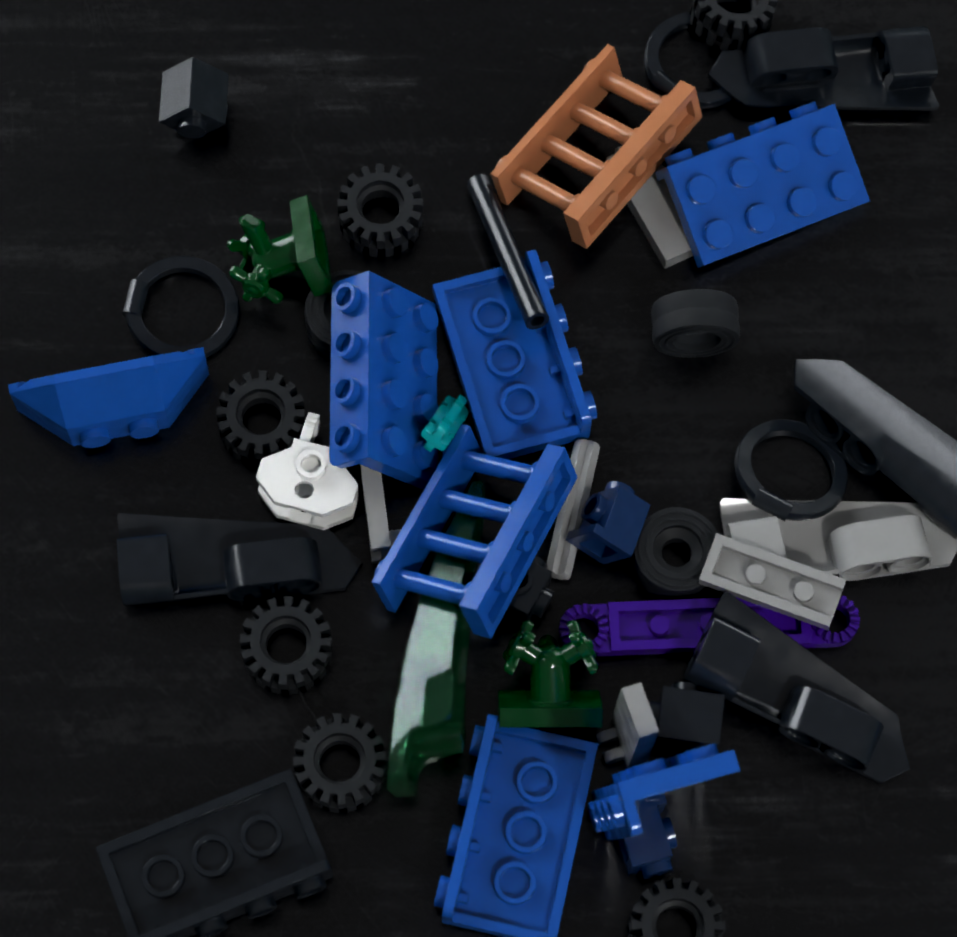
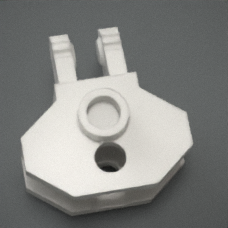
[256,412,359,530]

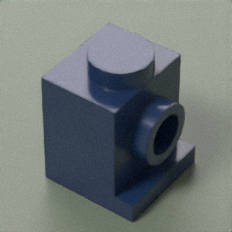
[566,481,651,564]
[617,793,677,879]

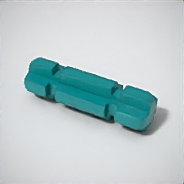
[421,395,470,452]

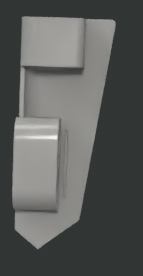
[720,498,957,581]

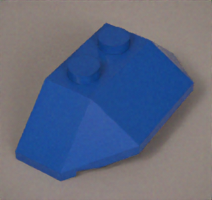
[8,347,209,448]

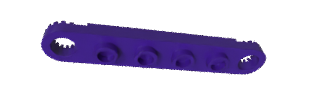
[558,595,860,657]

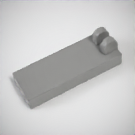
[606,145,693,269]
[359,464,401,564]
[699,533,846,630]
[595,682,659,769]

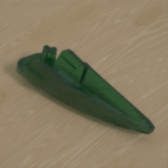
[387,481,485,797]

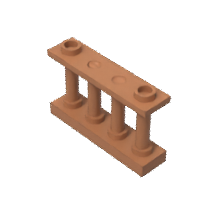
[490,44,702,249]

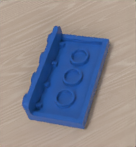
[655,101,870,267]
[432,249,597,459]
[329,271,439,489]
[434,714,598,937]
[587,743,740,841]

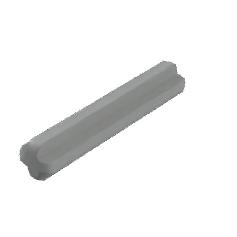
[546,439,600,580]

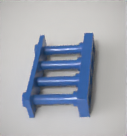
[371,424,578,639]

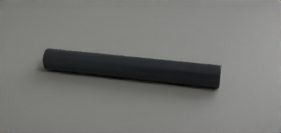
[467,174,549,329]

